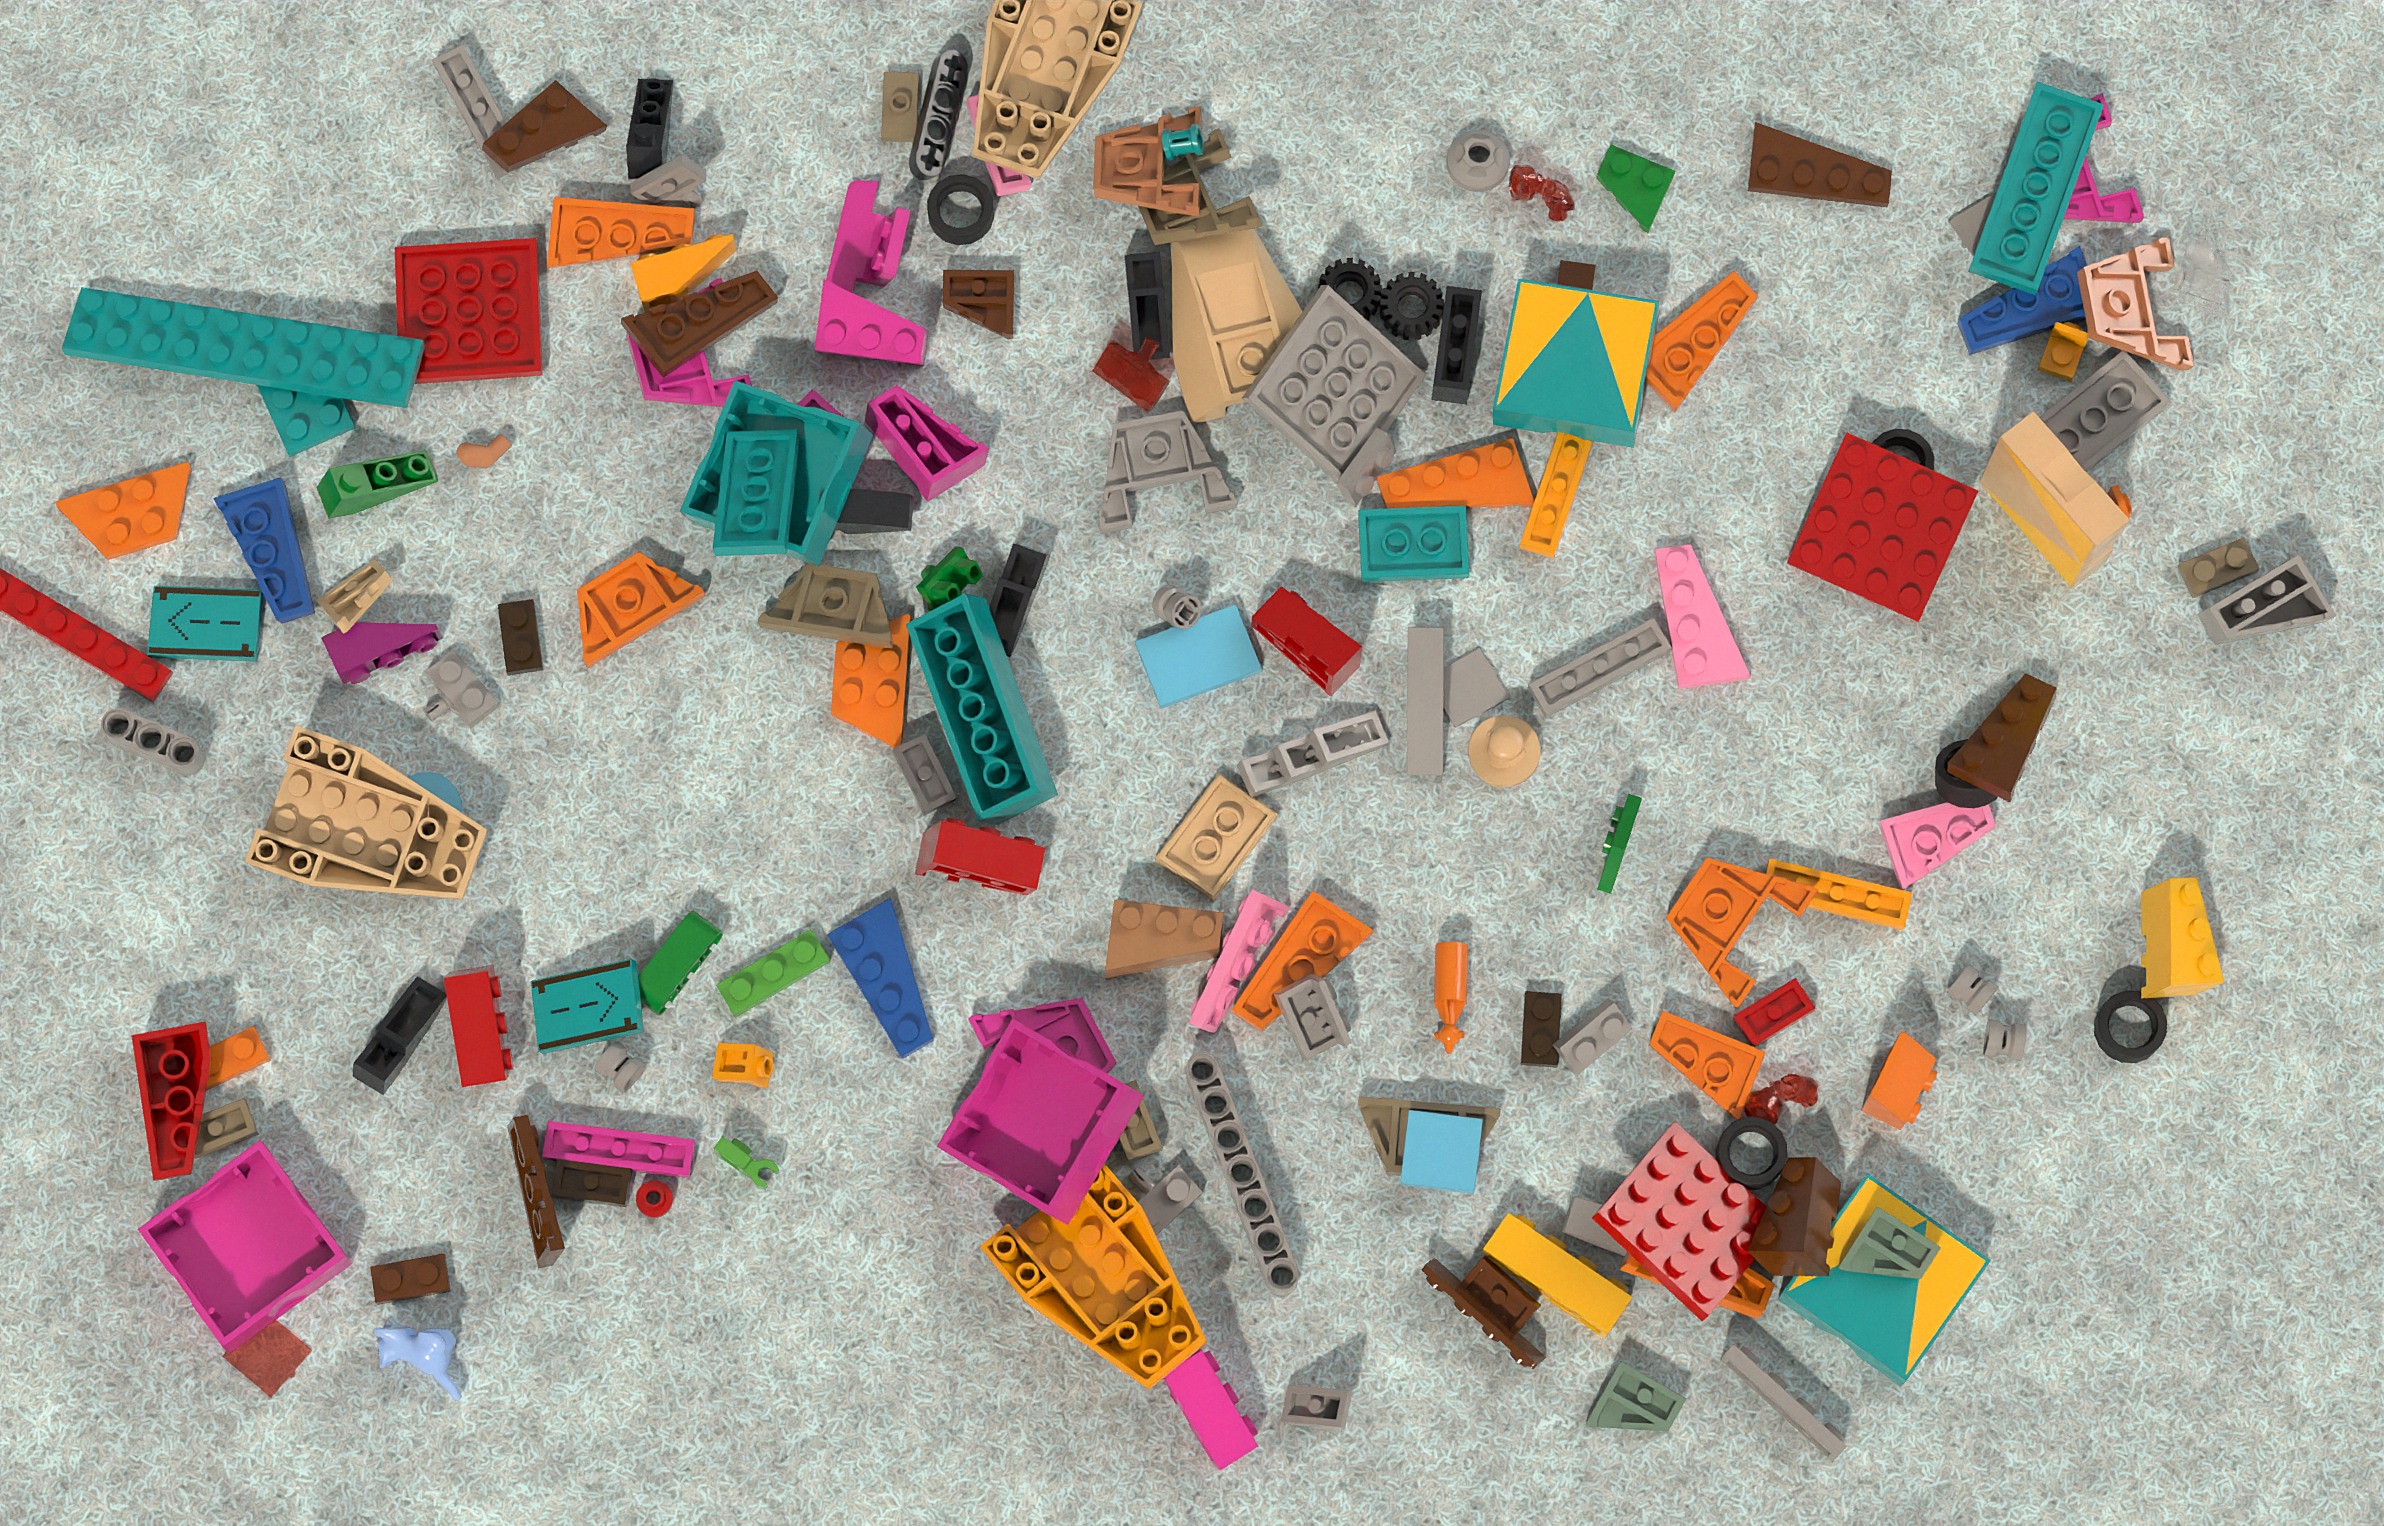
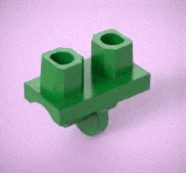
[916,546,983,612]

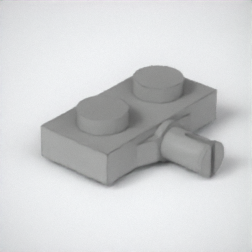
[631,154,706,209]
[423,650,499,729]
[1127,1165,1203,1235]

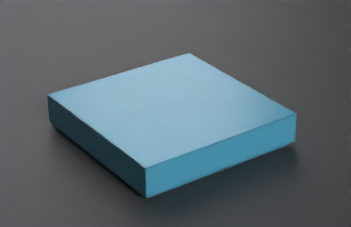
[1400,1110,1483,1194]

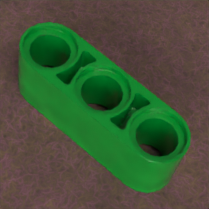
[638,910,723,1016]

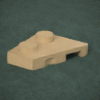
[316,559,393,634]

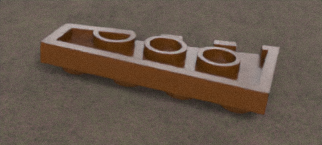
[1747,122,1892,208]
[507,1115,565,1269]

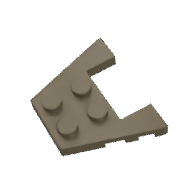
[1138,128,1262,245]

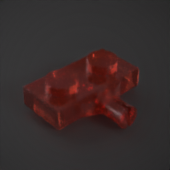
[1092,337,1170,412]

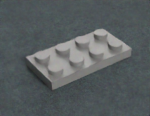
[2039,351,2172,472]

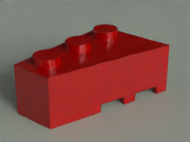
[1251,586,1362,696]
[914,818,1045,895]
[444,965,514,1087]

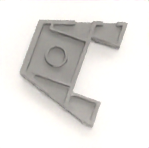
[1099,410,1238,534]

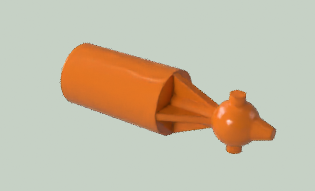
[1434,942,1468,1054]

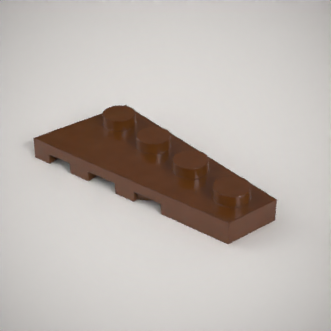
[620,271,778,378]
[1947,673,2057,802]

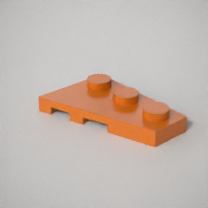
[1649,1011,1766,1120]

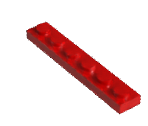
[0,568,173,703]

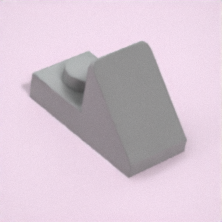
[1281,1385,1352,1435]

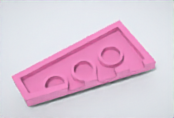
[1654,544,1750,689]
[1189,889,1290,1034]

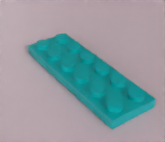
[1968,81,2104,295]

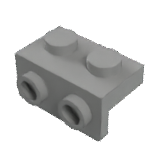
[1274,973,1352,1060]

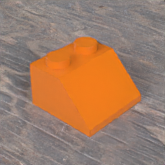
[1861,1031,1938,1130]

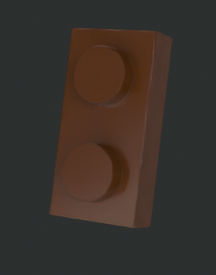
[370,1253,451,1305]

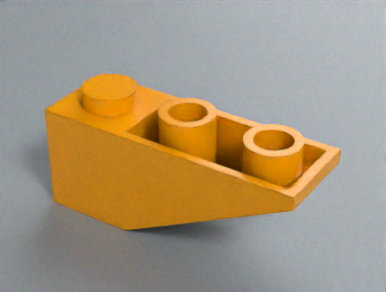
[630,234,737,312]

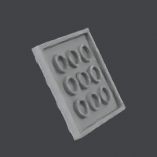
[1242,285,1426,482]

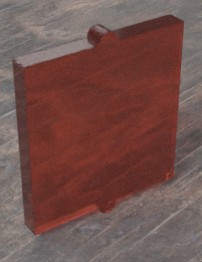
[222,1320,312,1398]

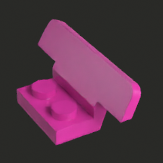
[826,180,911,293]

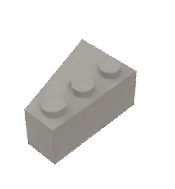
[2197,554,2336,645]

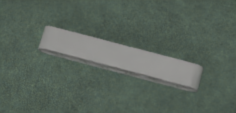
[1186,1052,1299,1297]

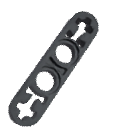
[909,50,968,180]

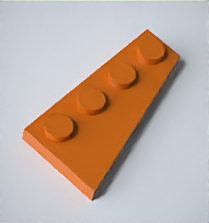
[1231,891,1374,1032]

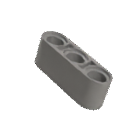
[101,708,205,776]

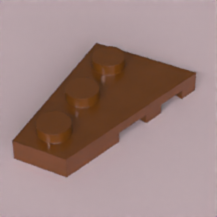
[482,80,607,173]

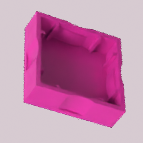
[937,1018,1144,1225]
[138,1140,352,1354]

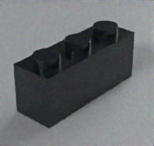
[1431,286,1482,405]

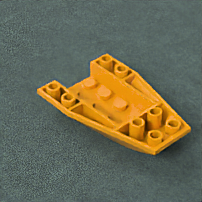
[979,1163,1207,1390]

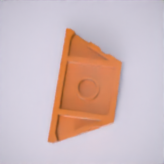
[55,461,192,560]
[577,552,706,669]
[831,614,911,749]

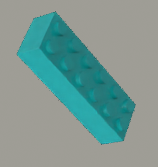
[906,593,1058,825]

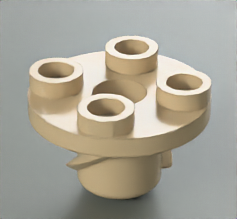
[1468,715,1541,788]

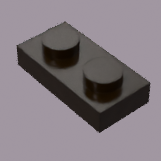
[497,599,543,676]
[1520,991,1562,1068]
[551,1159,632,1207]

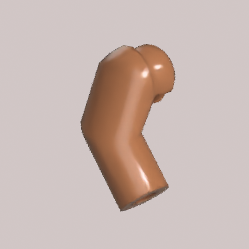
[456,434,512,468]

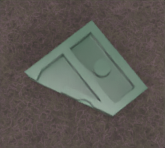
[1838,1207,1941,1279]
[1586,1361,1687,1431]

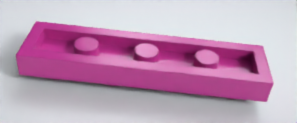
[542,1121,696,1178]

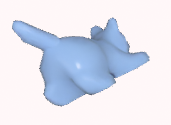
[373,1324,461,1401]

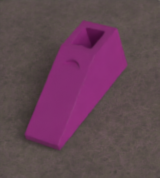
[321,622,443,684]

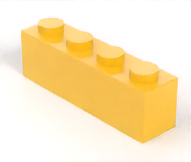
[1481,1213,1632,1339]

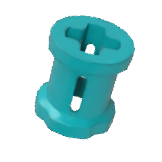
[1162,124,1204,161]

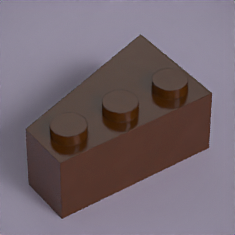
[1747,1157,1841,1276]

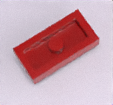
[1732,978,1816,1047]

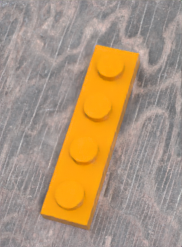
[1520,432,1594,559]
[1765,858,1912,931]

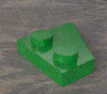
[1596,145,1675,233]
[1597,794,1642,894]

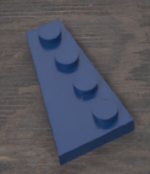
[1957,246,2088,355]
[213,477,315,624]
[827,898,934,1059]

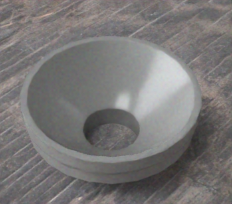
[1446,130,1510,192]

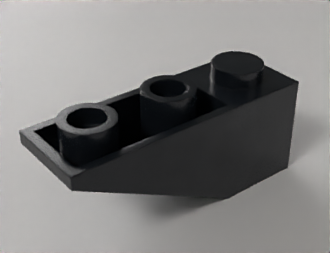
[626,78,673,179]

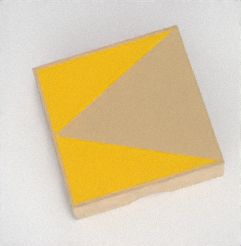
[1979,411,2130,589]

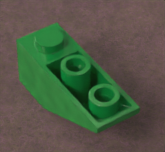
[316,450,438,519]

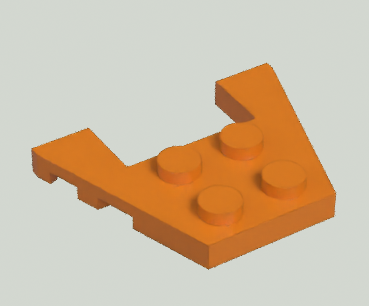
[1666,858,1818,1009]

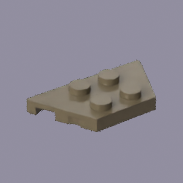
[758,563,894,649]
[1358,1096,1501,1176]

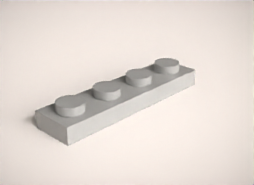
[432,44,521,179]
[1528,618,1672,718]
[1721,1344,1847,1462]

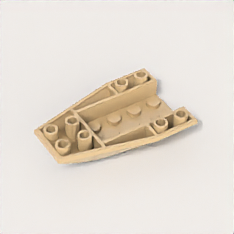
[972,0,1143,179]
[1171,209,1303,425]
[244,725,488,900]

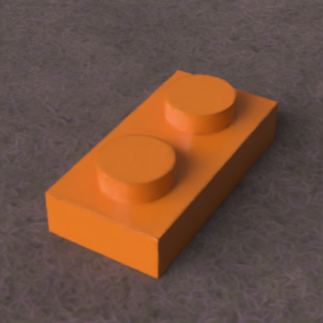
[206,1026,271,1091]

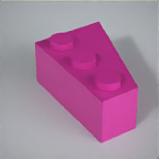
[814,279,929,366]
[865,385,989,502]
[1163,1349,1259,1470]

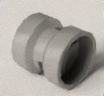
[1152,585,1202,629]
[1947,964,1999,1016]
[1983,1019,2027,1061]
[594,1041,646,1093]

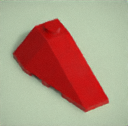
[131,1022,212,1181]

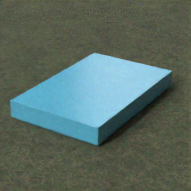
[1135,604,1262,709]

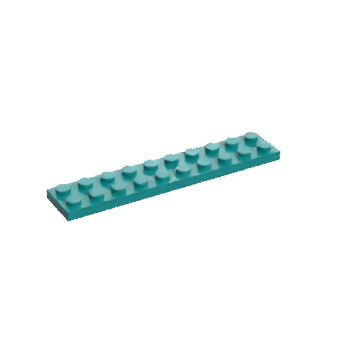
[62,287,425,408]

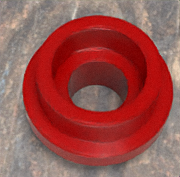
[636,1180,673,1218]

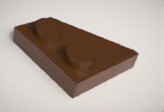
[942,270,1014,339]

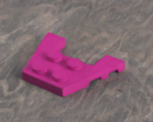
[2010,93,2144,223]
[626,278,752,407]
[968,998,1117,1074]

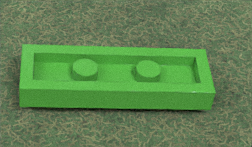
[716,929,830,1018]

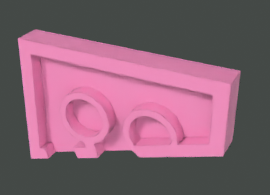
[1879,802,1996,890]

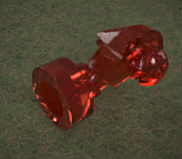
[1509,165,1575,221]
[1743,1074,1818,1125]

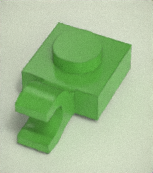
[714,1136,779,1190]

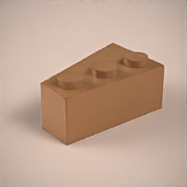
[1105,900,1224,980]

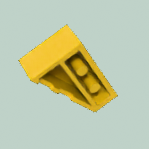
[2141,877,2224,999]

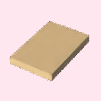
[1155,773,1278,902]

